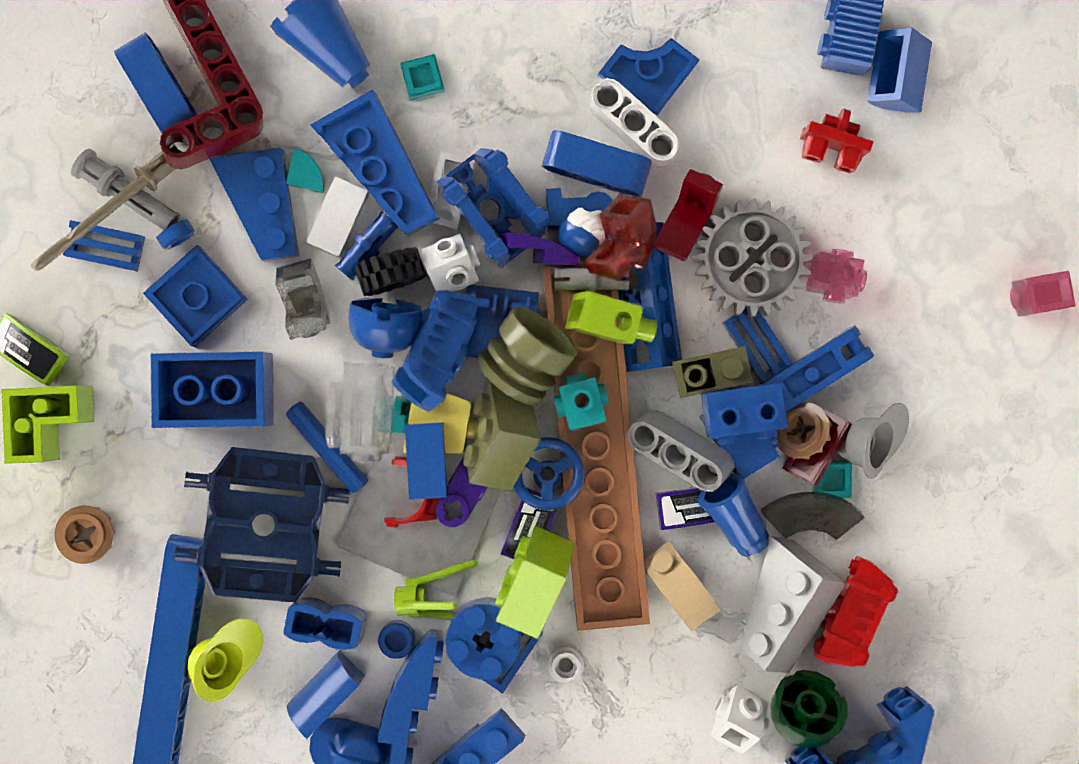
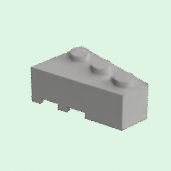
[740,536,846,673]

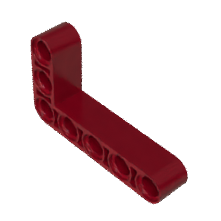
[160,0,263,170]

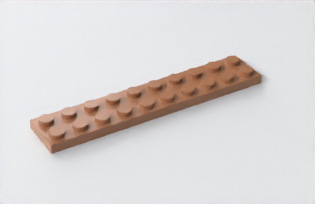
[543,261,650,631]

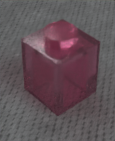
[1010,270,1076,317]

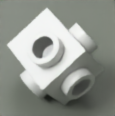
[419,234,481,292]
[711,685,769,754]

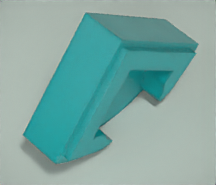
[286,148,324,193]
[392,396,411,433]

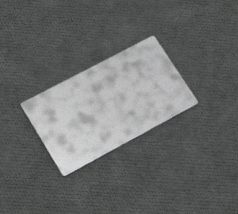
[337,357,538,596]

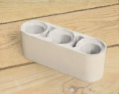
[590,78,679,168]

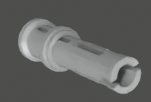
[71,148,180,231]

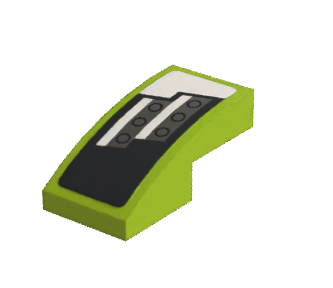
[0,313,70,386]

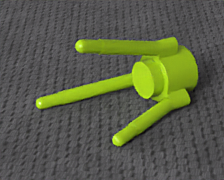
[394,560,478,620]

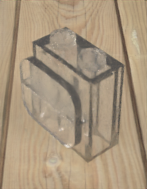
[326,362,395,462]

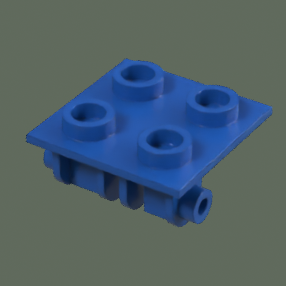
[466,285,539,358]

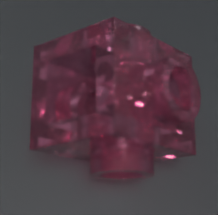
[806,249,867,304]

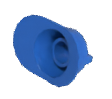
[309,718,391,764]

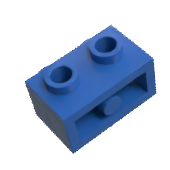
[701,383,788,445]

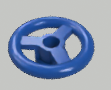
[513,437,584,510]

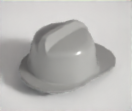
[838,403,909,479]

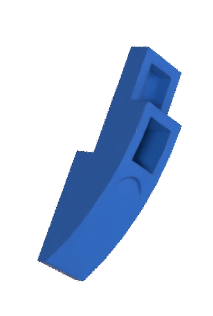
[378,629,444,764]
[432,708,526,764]

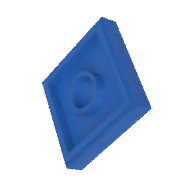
[143,245,248,347]

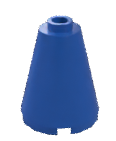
[270,0,370,88]

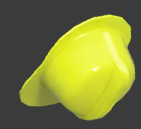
[187,618,263,702]

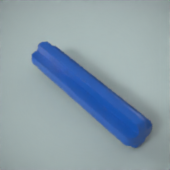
[286,402,368,494]

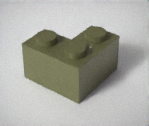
[463,381,541,492]

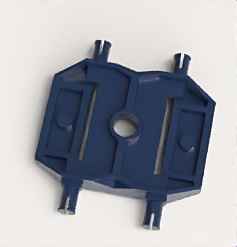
[174,447,350,603]

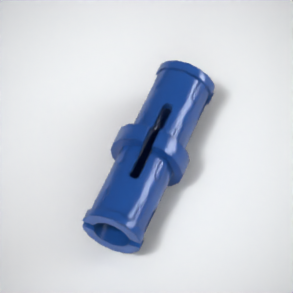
[334,211,399,281]

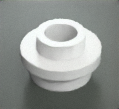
[548,646,584,683]

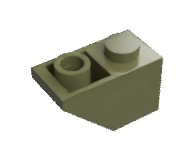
[672,346,753,398]

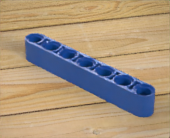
[133,534,206,764]

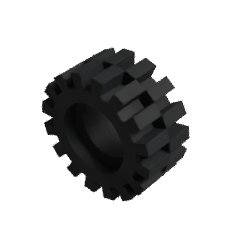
[354,247,426,296]

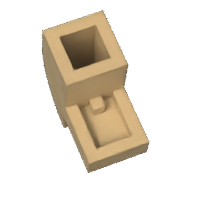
[644,541,720,632]

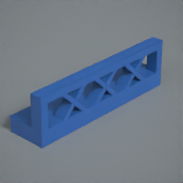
[610,221,682,372]

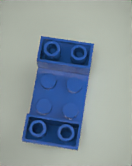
[785,686,935,764]

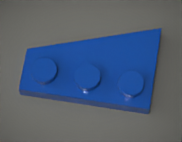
[209,147,299,262]

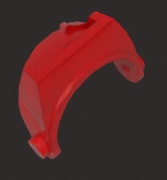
[384,456,440,528]

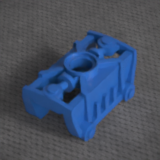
[436,148,550,268]
[391,290,482,411]

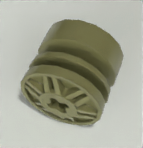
[477,306,578,405]

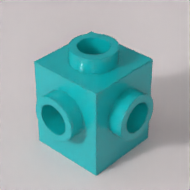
[553,372,609,431]

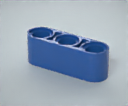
[114,32,198,133]
[541,130,652,197]

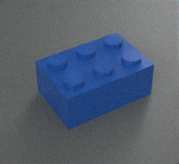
[151,352,274,428]

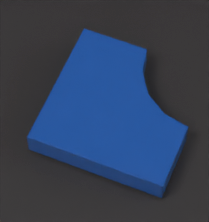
[598,38,700,116]

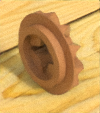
[776,402,833,460]
[54,505,115,564]

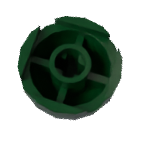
[771,670,848,749]

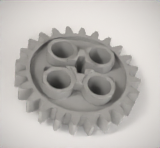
[693,199,813,318]

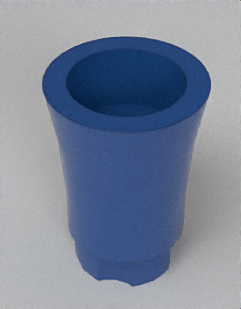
[698,473,770,557]

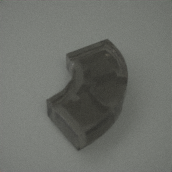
[760,492,865,540]

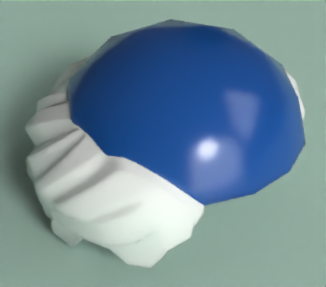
[558,208,613,257]

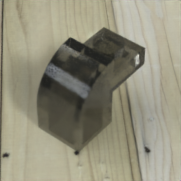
[275,258,331,340]

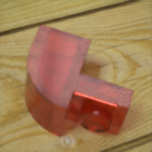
[585,193,656,280]

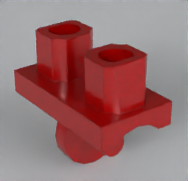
[800,108,874,174]

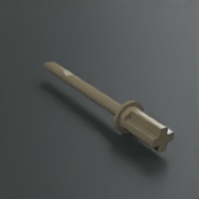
[31,144,183,271]

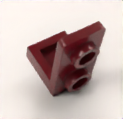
[653,169,723,261]

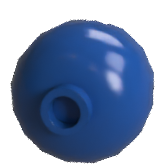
[348,298,422,359]

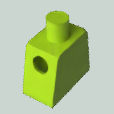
[565,291,657,344]

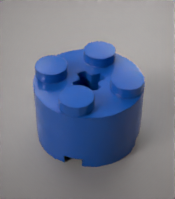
[446,597,522,680]

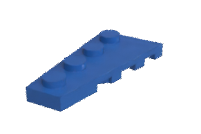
[311,90,440,236]

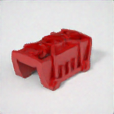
[813,556,899,668]

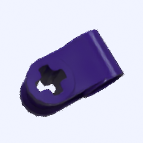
[436,456,488,527]

